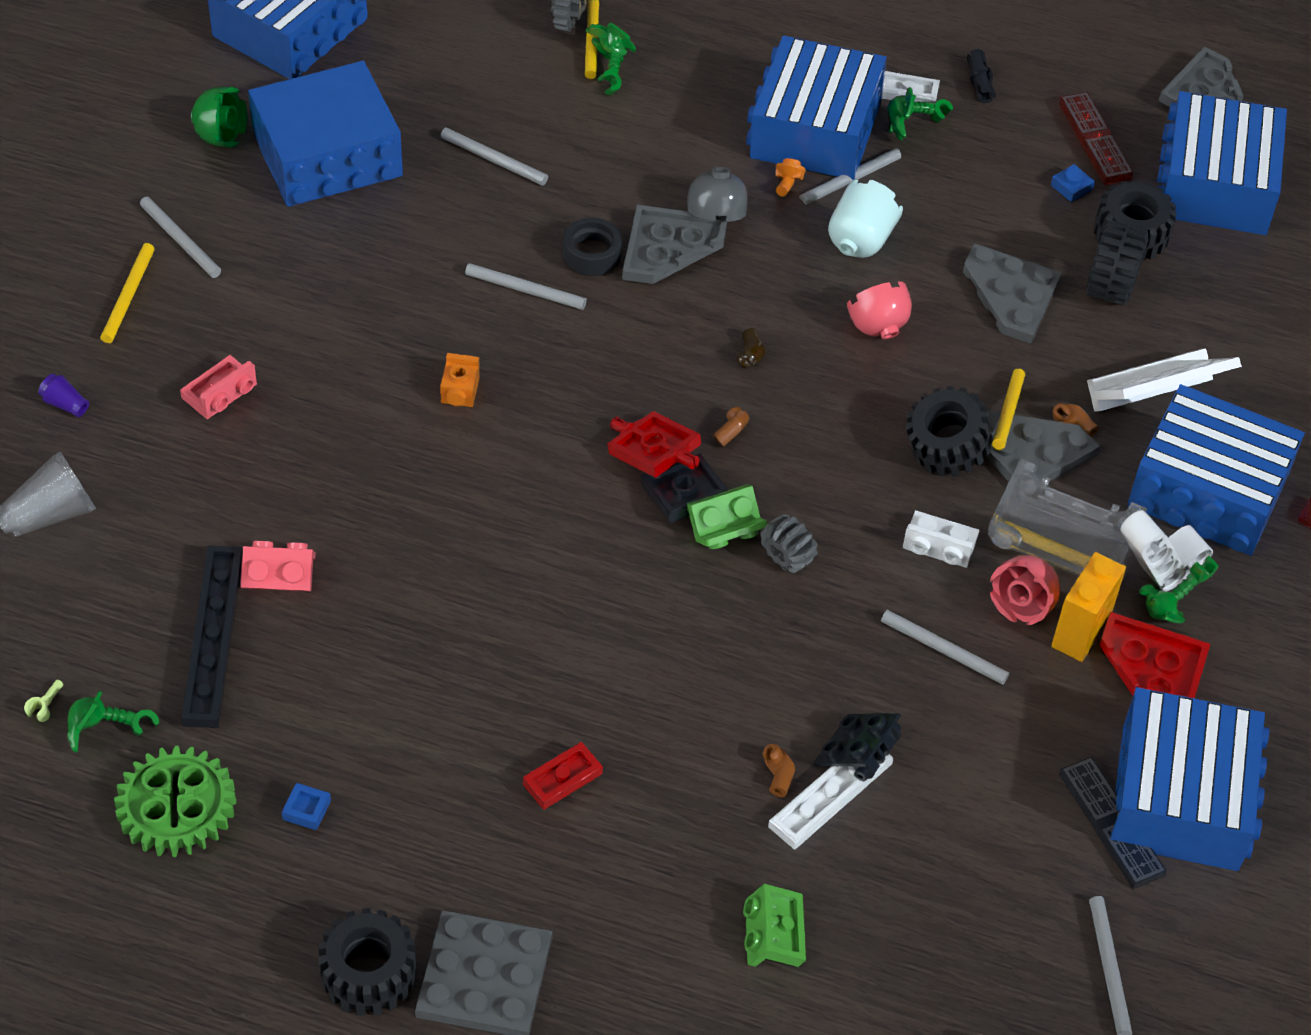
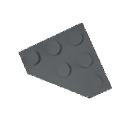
[1159,47,1243,107]
[622,204,727,284]
[963,243,1062,344]
[962,410,1100,496]

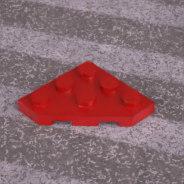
[1099,612,1210,698]

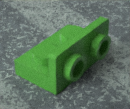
[687,484,768,549]
[743,884,806,967]

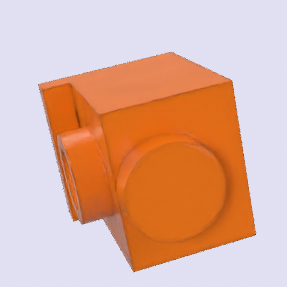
[440,353,480,407]

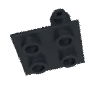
[813,713,902,782]

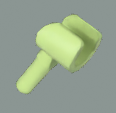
[24,680,63,722]

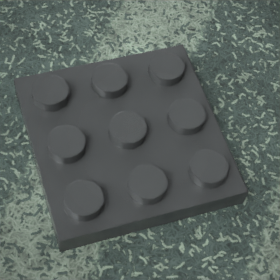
[415,910,553,1035]

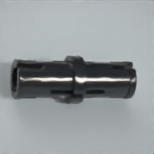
[967,49,996,103]

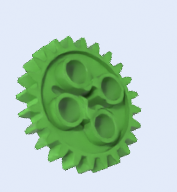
[114,746,236,857]

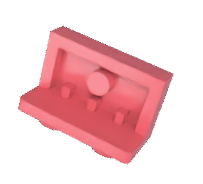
[180,355,257,419]
[241,541,316,592]

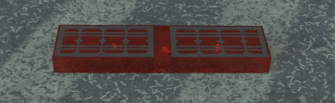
[1059,91,1134,185]

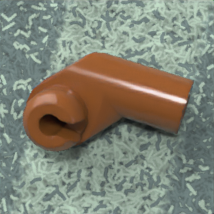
[1052,403,1099,437]
[712,406,749,447]
[762,744,795,797]

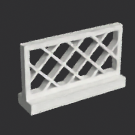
[1087,348,1241,411]

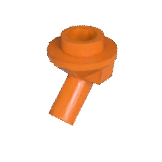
[776,158,806,197]

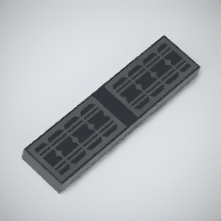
[1059,757,1166,890]

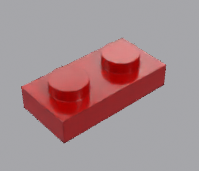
[523,742,603,810]

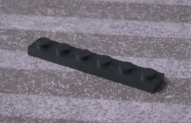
[181,546,243,728]

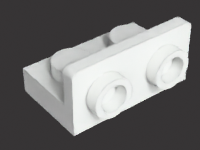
[903,510,979,568]

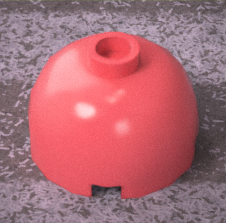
[847,282,912,340]
[990,555,1061,625]

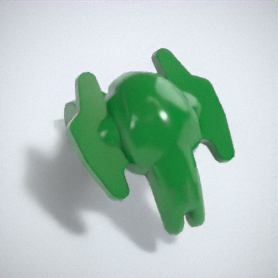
[585,22,636,95]
[887,87,953,141]
[1139,556,1218,624]
[67,691,159,753]

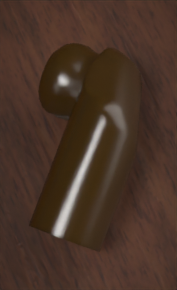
[737,328,766,369]

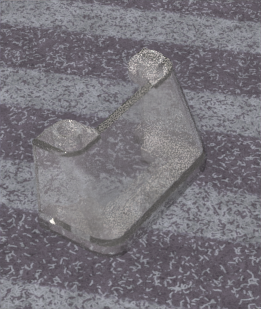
[988,459,1147,576]

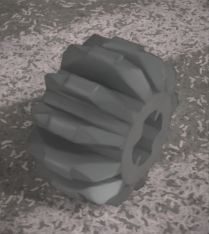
[761,514,818,573]

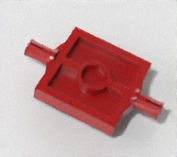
[607,411,701,478]

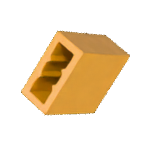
[1051,552,1126,662]

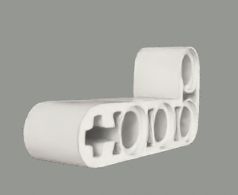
[1120,510,1213,591]

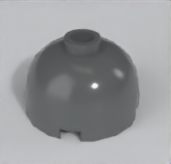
[687,167,748,222]

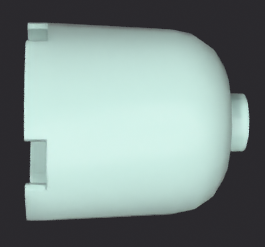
[828,180,903,258]

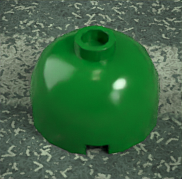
[191,86,248,148]

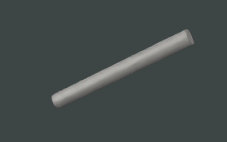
[441,128,548,186]
[799,148,901,205]
[140,196,221,278]
[465,263,587,310]
[881,610,1009,685]
[1089,896,1133,1035]

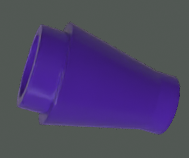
[38,373,89,417]

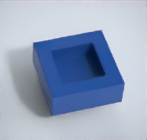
[1051,164,1095,202]
[282,783,331,831]

